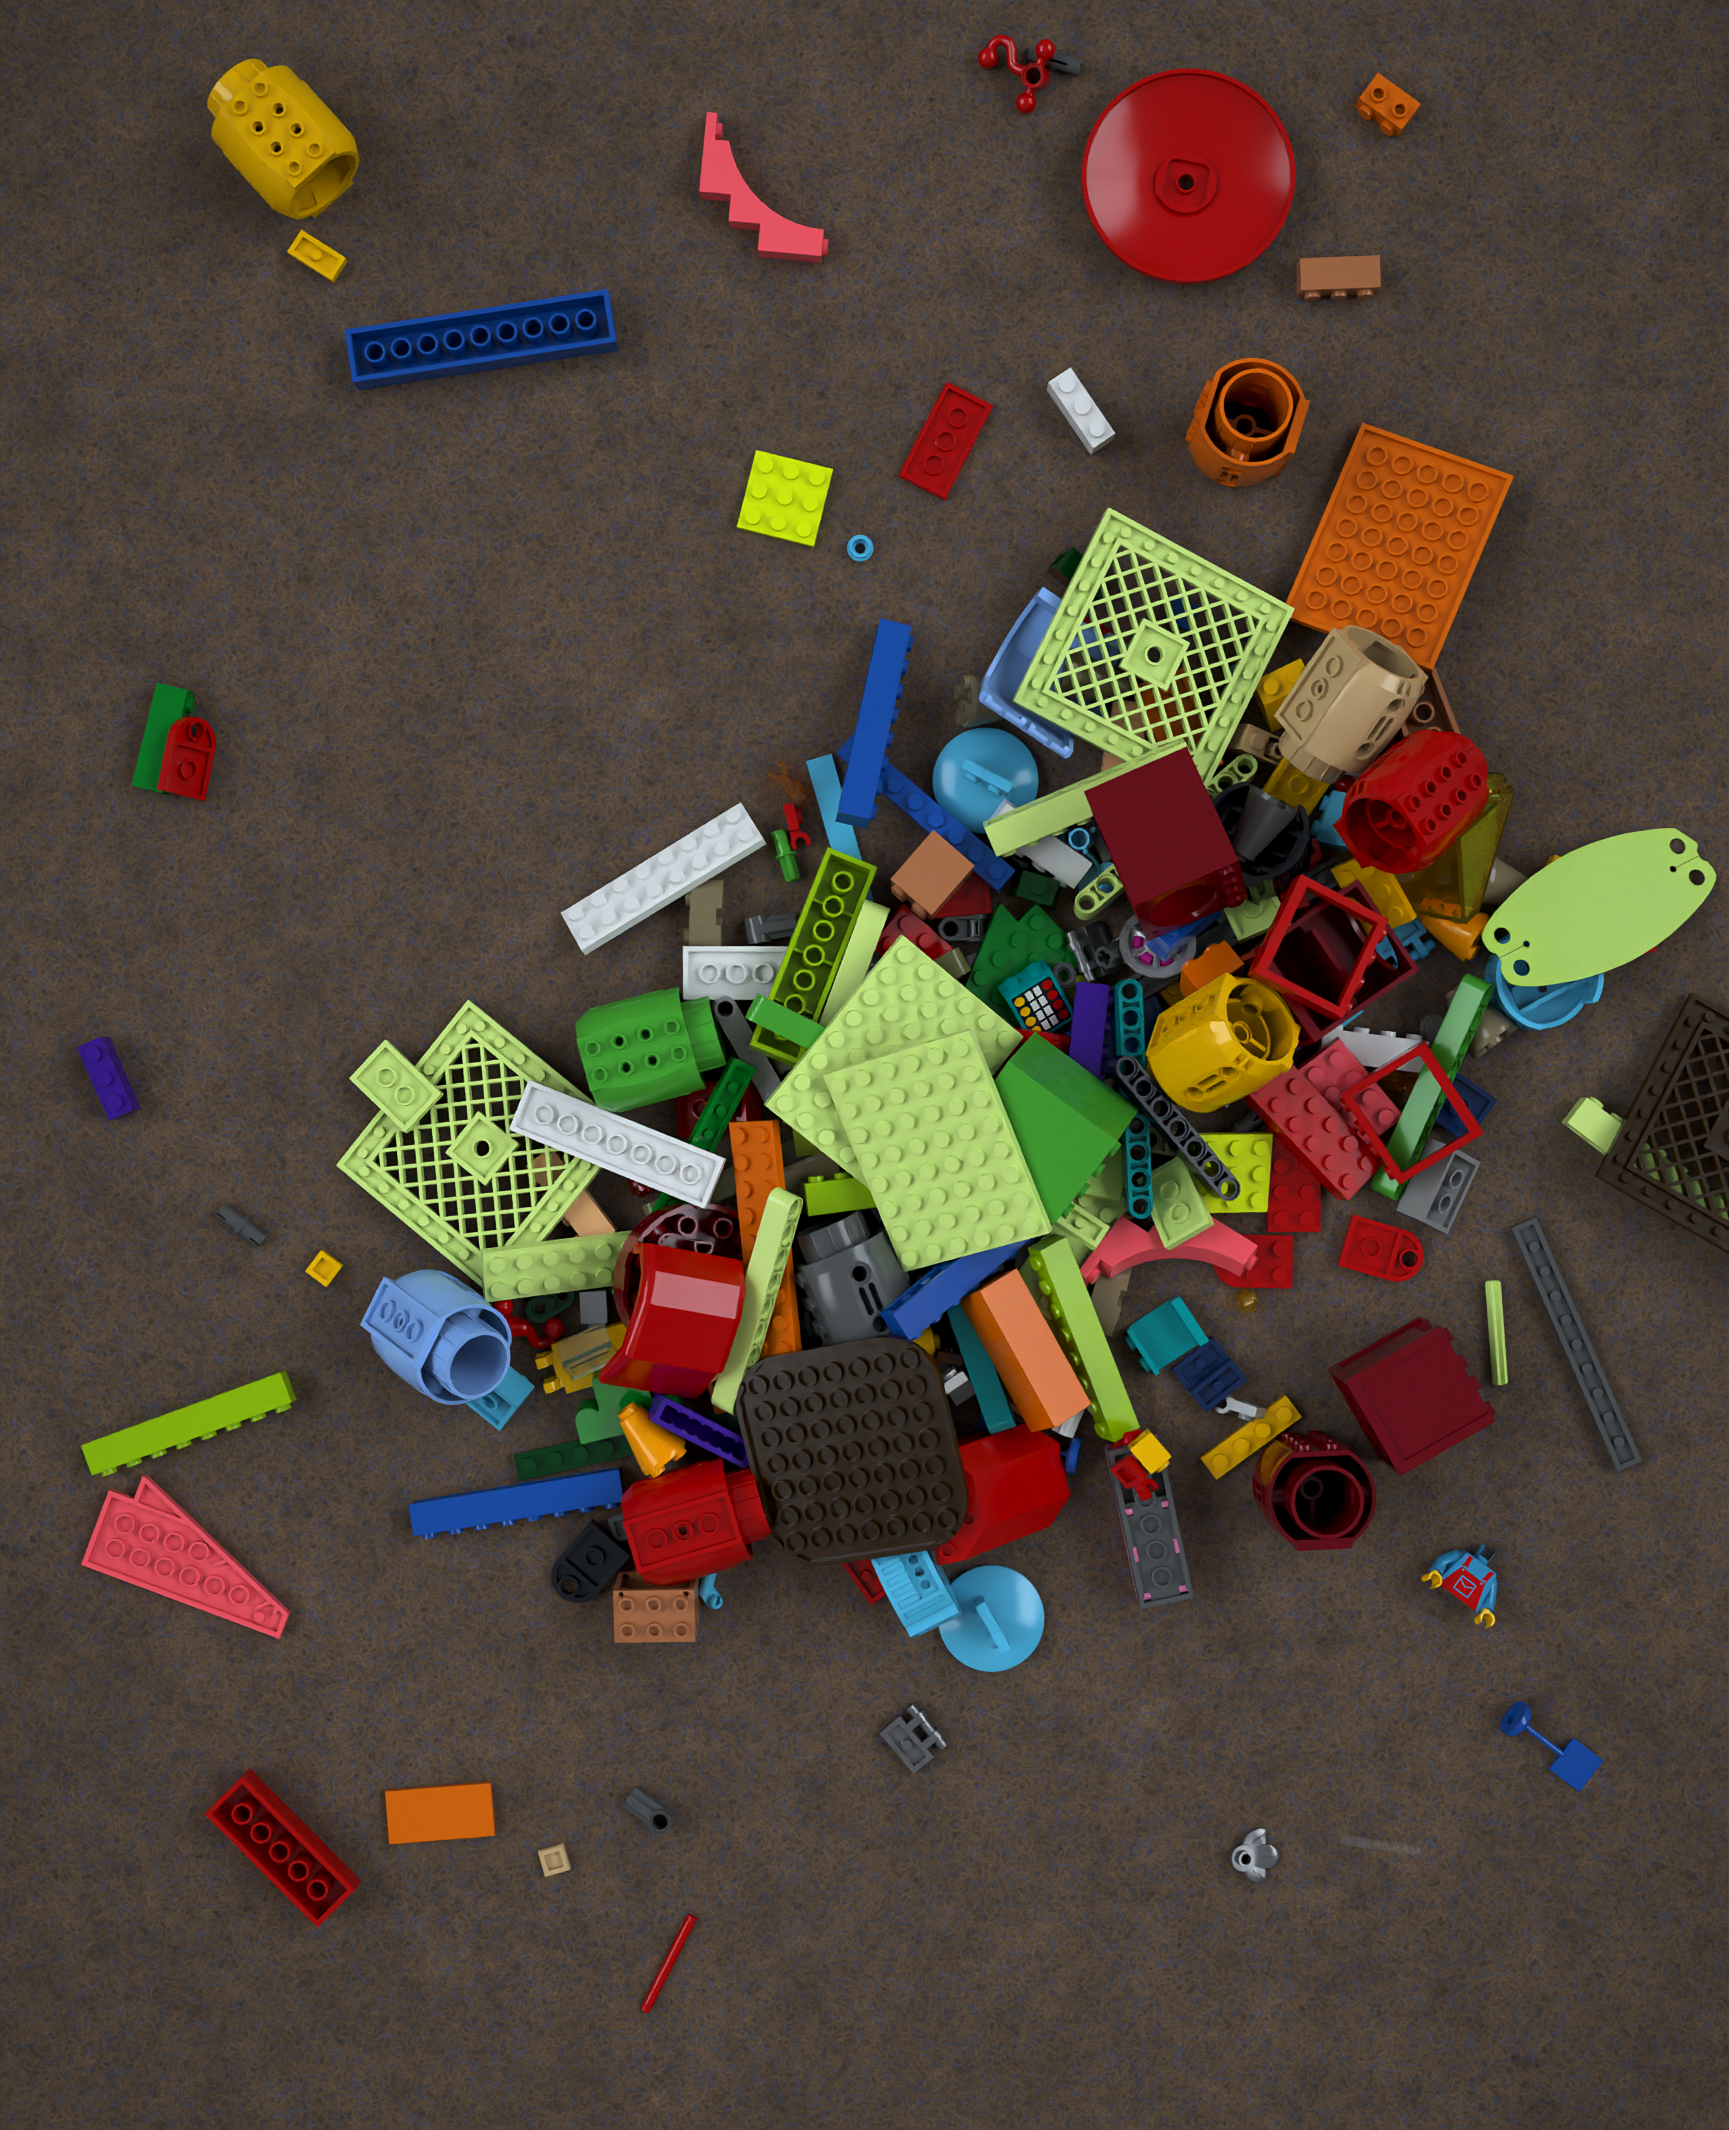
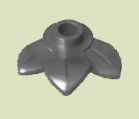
[1230,1828,1281,1882]

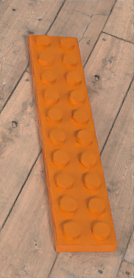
[729,1119,802,1362]

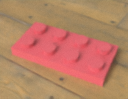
[1297,1036,1402,1145]

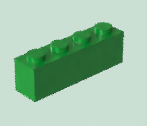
[131,683,196,796]

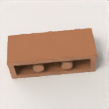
[1296,255,1381,301]

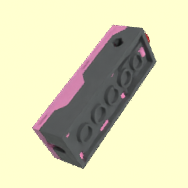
[1104,1428,1194,1609]

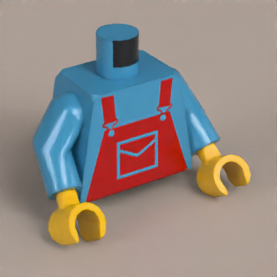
[1421,1543,1497,1629]

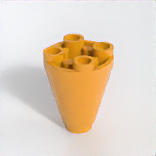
[1417,899,1491,962]
[617,1402,687,1478]

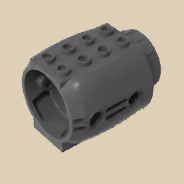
[793,1210,930,1346]

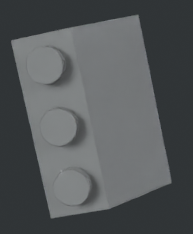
[1396,1138,1481,1234]

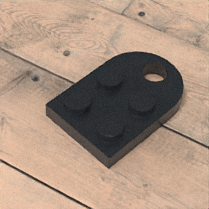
[551,1519,632,1603]

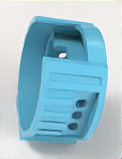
[1485,934,1604,1031]
[871,1549,963,1638]

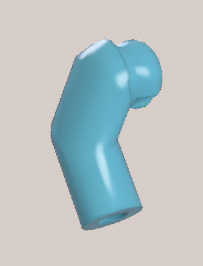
[699,1573,723,1609]

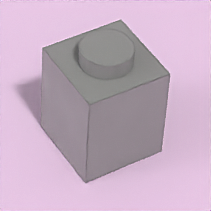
[579,1289,610,1328]

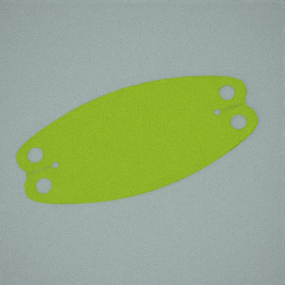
[1482,828,1716,987]

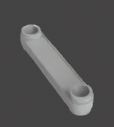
[713,995,781,1102]

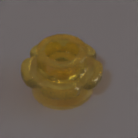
[1234,1288,1258,1313]

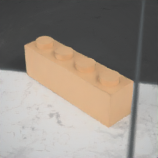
[526,1147,618,1237]

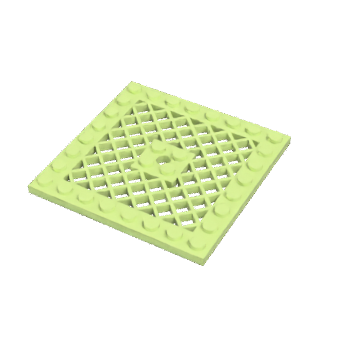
[1012,507,1295,789]
[336,1000,602,1288]

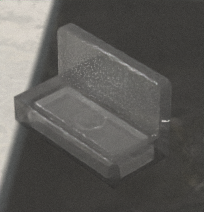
[556,1323,618,1381]

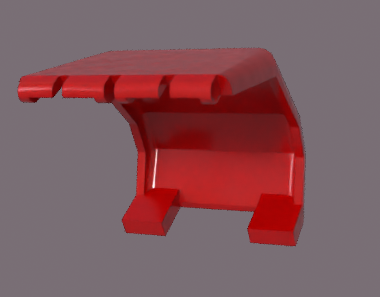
[598,1243,746,1399]

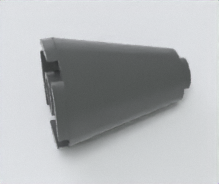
[1231,785,1298,863]

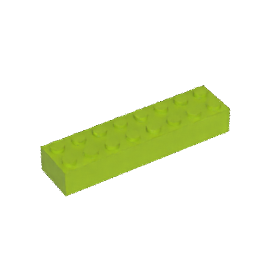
[747,847,877,1067]

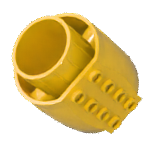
[207,59,359,219]
[1145,972,1301,1113]

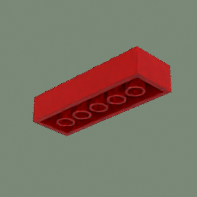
[1242,1064,1384,1201]
[205,1768,361,1928]

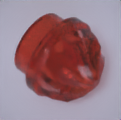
[627,1178,654,1198]

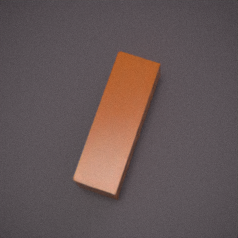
[960,1268,1091,1432]

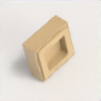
[538,1842,571,1877]

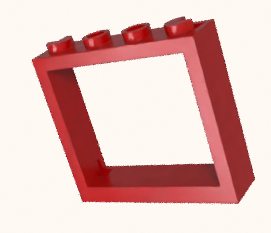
[1247,874,1389,1021]
[1339,1040,1484,1184]

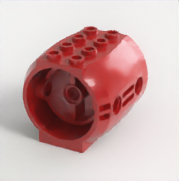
[1333,730,1489,874]
[621,1457,772,1587]

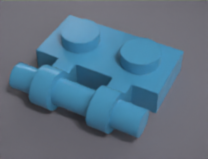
[1376,917,1436,968]

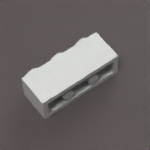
[1047,367,1115,455]

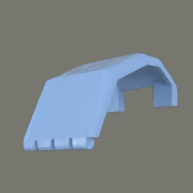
[979,587,1128,758]

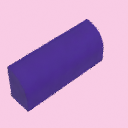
[648,1393,749,1469]

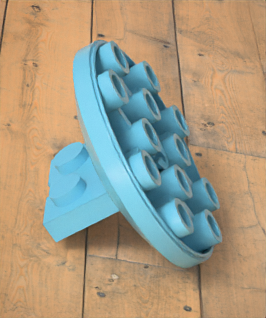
[933,728,1039,834]
[939,1564,1044,1672]

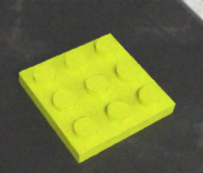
[737,450,833,547]
[1194,1132,1273,1213]

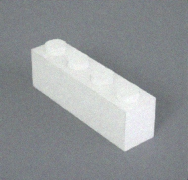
[990,798,1093,889]
[1317,1025,1430,1073]

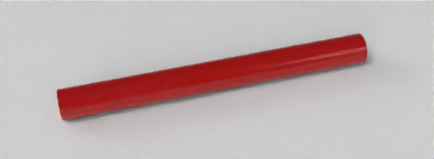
[640,1913,697,2013]

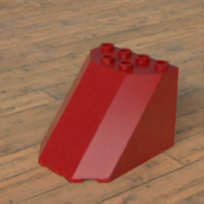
[934,1422,1071,1566]

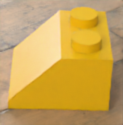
[1253,658,1305,733]

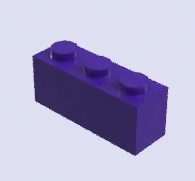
[77,1037,141,1120]

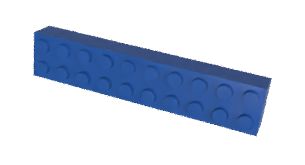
[345,289,619,390]

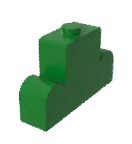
[575,1368,683,1444]

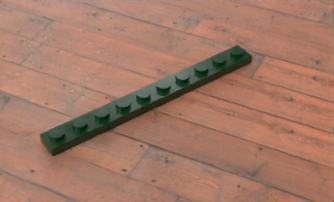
[513,1409,741,1481]

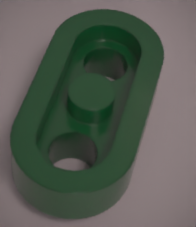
[526,1291,576,1323]

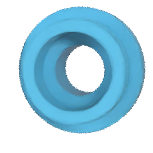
[847,535,873,562]

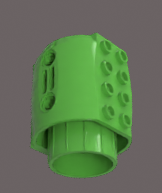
[575,986,727,1113]

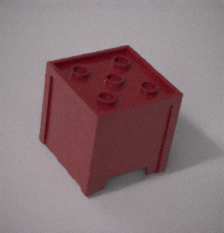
[1328,1317,1496,1476]

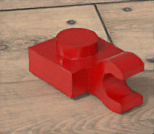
[783,803,811,851]
[1109,1454,1159,1501]

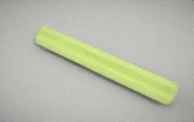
[1485,1280,1508,1385]

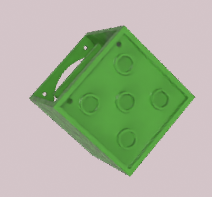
[994,1032,1139,1224]

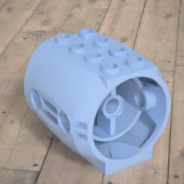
[360,1269,512,1405]

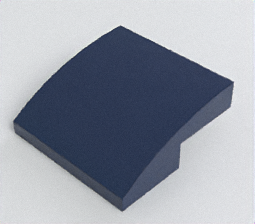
[1171,1336,1248,1412]

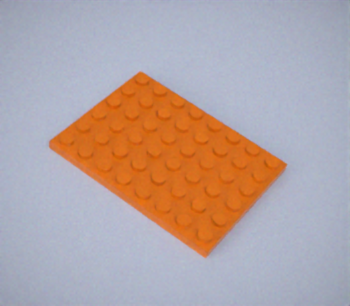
[1286,423,1514,673]

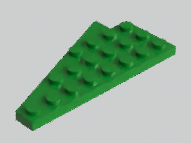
[963,904,1089,1028]

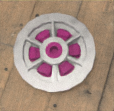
[1119,914,1196,979]

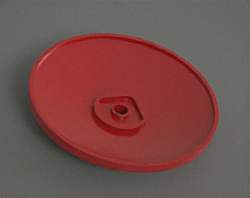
[1081,68,1295,285]

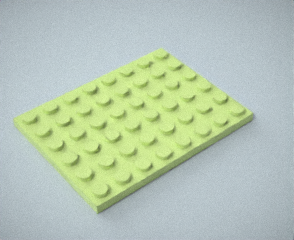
[764,934,1024,1190]
[823,1027,1052,1272]

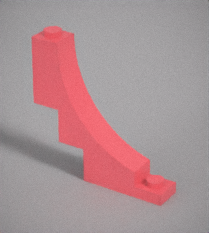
[699,112,829,263]
[1079,1215,1258,1286]

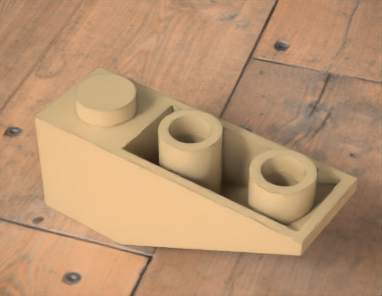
[1226,723,1284,768]

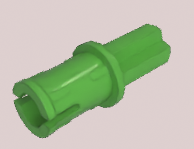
[771,829,800,883]

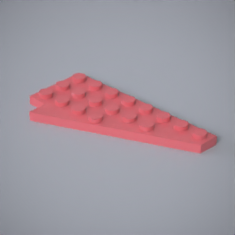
[81,1475,291,1639]

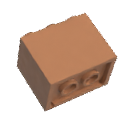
[890,830,975,920]
[613,1569,699,1643]

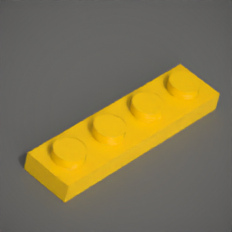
[1200,1395,1302,1480]

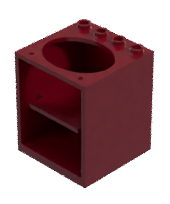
[1084,746,1248,942]
[1238,879,1420,1049]

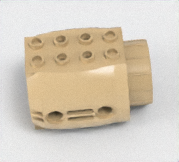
[1274,625,1429,784]

